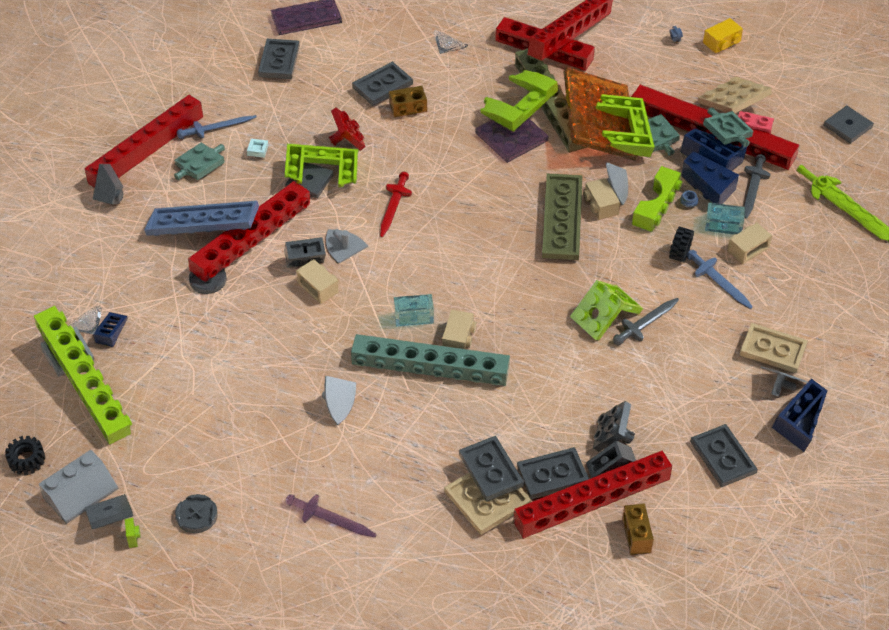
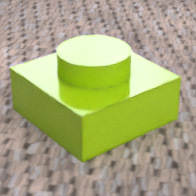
[125,518,141,548]

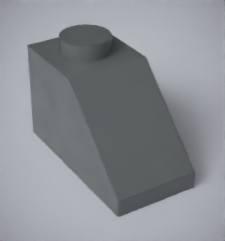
[93,164,124,204]
[586,441,636,478]

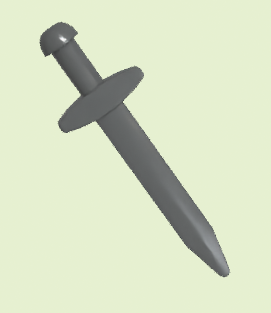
[744,154,771,218]
[613,298,679,345]

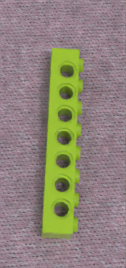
[34,306,132,445]

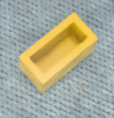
[703,18,743,54]

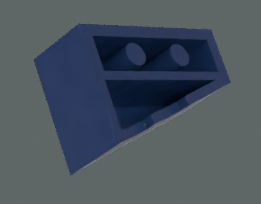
[680,128,748,171]
[681,151,739,210]
[771,378,828,452]

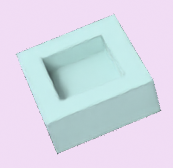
[247,139,269,158]

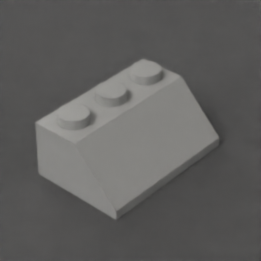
[39,450,118,524]

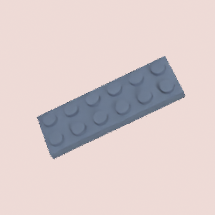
[144,201,259,236]

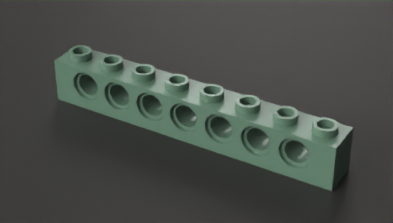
[351,334,510,386]

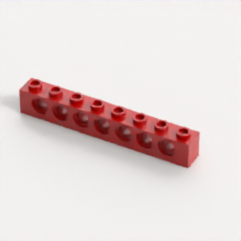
[527,0,613,61]
[188,181,310,282]
[513,450,672,539]

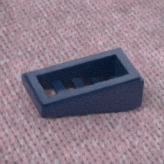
[93,312,128,347]

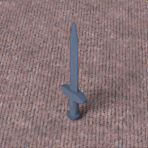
[177,115,257,139]
[687,250,752,309]

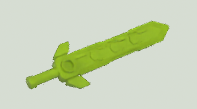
[796,164,889,241]

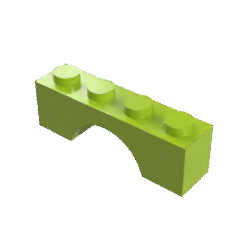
[632,166,682,232]

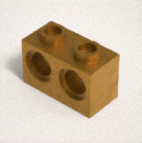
[389,86,427,117]
[622,503,654,555]

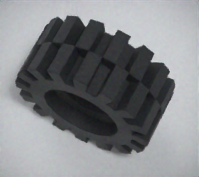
[669,226,694,263]
[5,436,45,475]

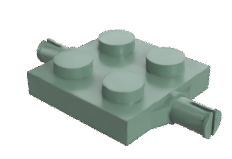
[703,107,753,147]
[648,114,680,156]
[174,142,225,180]

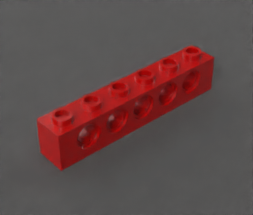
[495,17,595,71]

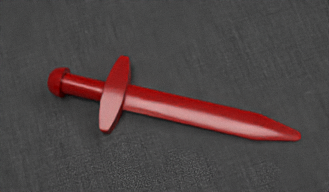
[380,171,412,237]

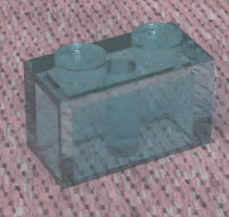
[705,203,745,234]
[394,294,434,327]

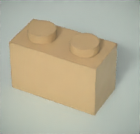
[583,178,620,220]
[728,223,772,264]
[296,259,339,304]
[442,309,477,349]

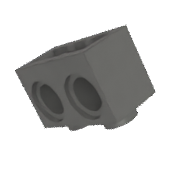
[284,237,326,268]

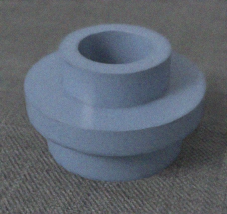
[669,26,683,42]
[680,190,698,207]

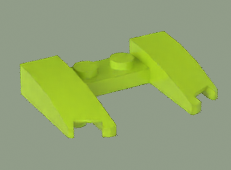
[480,70,558,132]
[596,94,655,157]
[284,143,358,188]

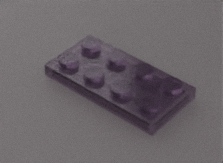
[271,0,342,35]

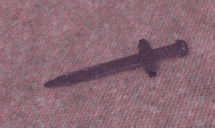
[285,494,377,537]

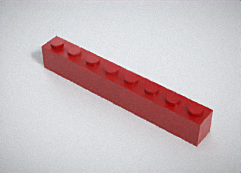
[84,94,203,188]

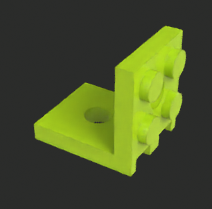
[570,280,643,341]

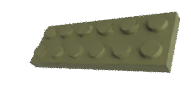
[542,173,582,260]

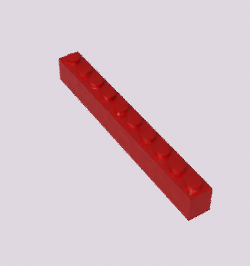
[631,84,800,170]

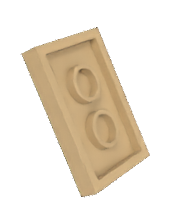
[739,323,808,373]

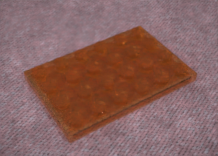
[563,67,638,161]

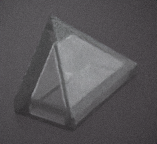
[433,30,468,54]
[67,306,102,335]

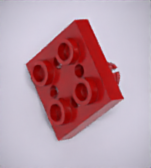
[329,107,366,151]

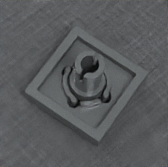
[593,401,635,452]

